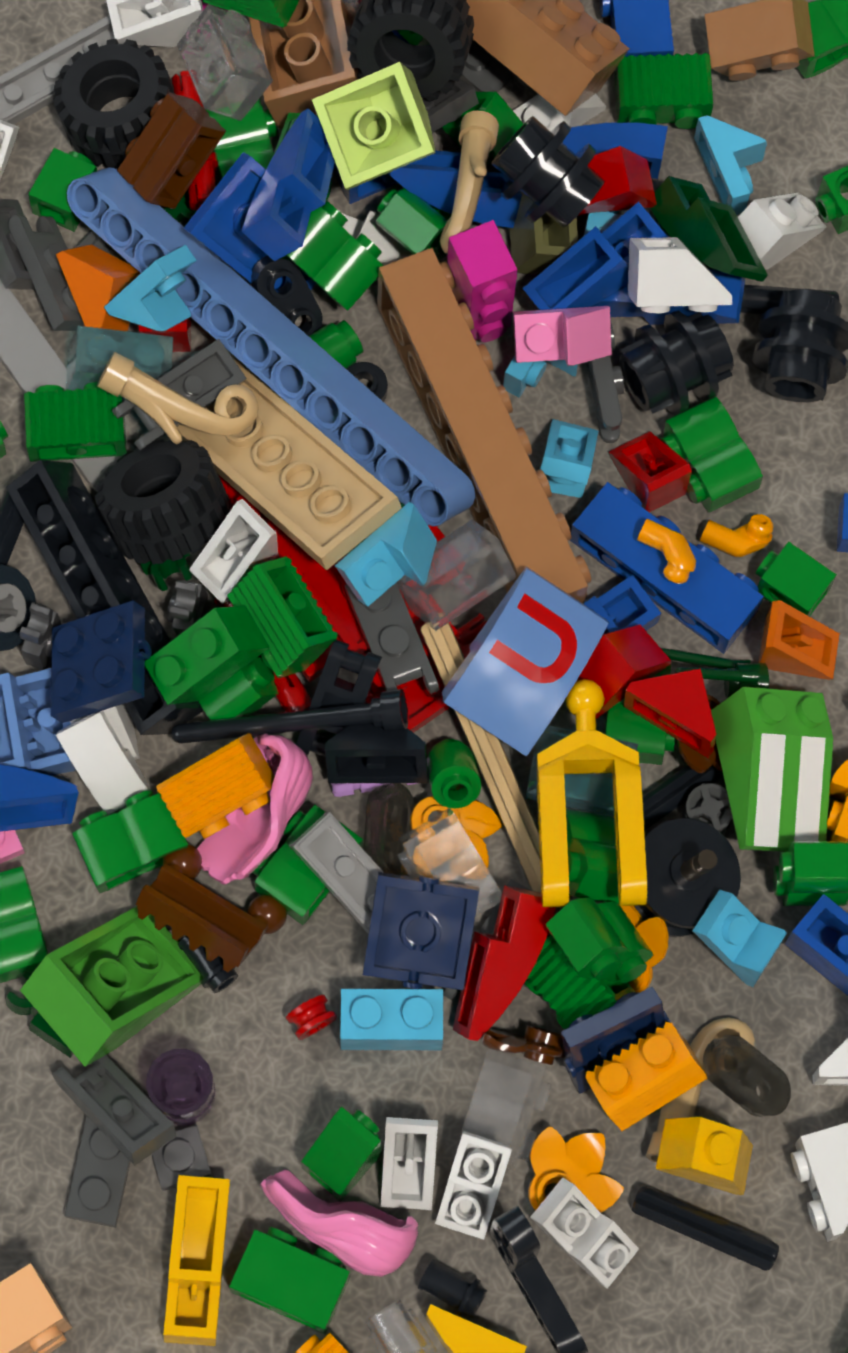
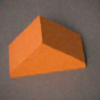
[56,244,141,343]
[758,600,840,680]

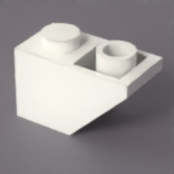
[738,193,827,270]
[628,237,732,313]
[791,1122,848,1242]

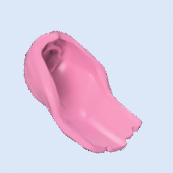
[197,733,313,885]
[260,1170,418,1277]

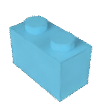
[340,989,443,1050]

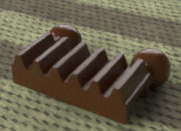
[135,844,287,972]

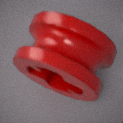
[286,994,337,1040]

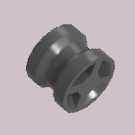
[682,783,733,835]

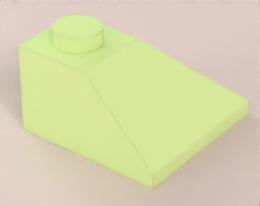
[312,62,436,190]

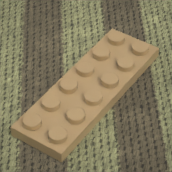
[177,356,402,570]

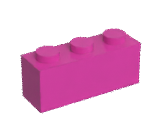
[447,220,518,342]

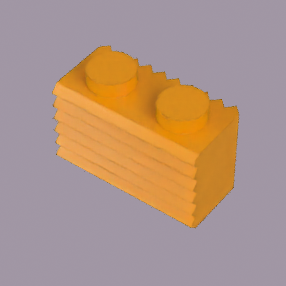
[156,733,275,839]
[585,1022,708,1131]

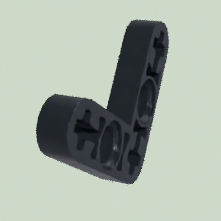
[490,1206,588,1353]

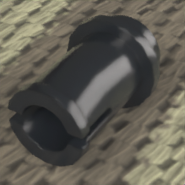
[178,936,238,993]
[418,1259,488,1318]

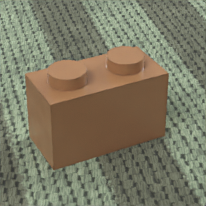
[705,0,815,81]

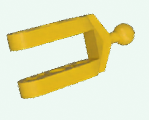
[537,679,647,907]

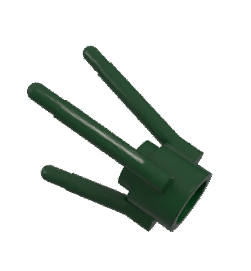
[661,648,769,698]

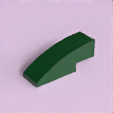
[650,176,768,282]

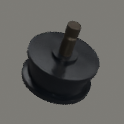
[634,818,741,937]

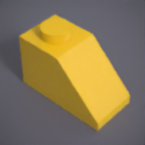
[656,1117,753,1195]

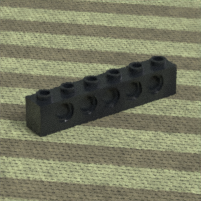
[6,460,204,735]

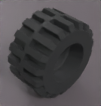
[347,0,474,102]
[53,39,175,169]
[95,439,231,564]

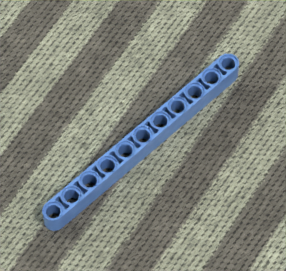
[67,167,475,526]

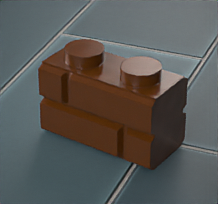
[117,92,226,209]

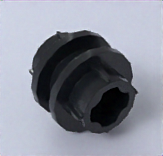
[491,116,605,228]
[752,289,848,403]
[619,310,734,415]

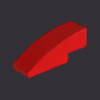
[452,885,556,1041]

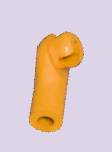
[700,514,774,557]
[637,518,696,584]

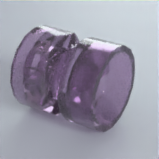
[146,1049,216,1126]

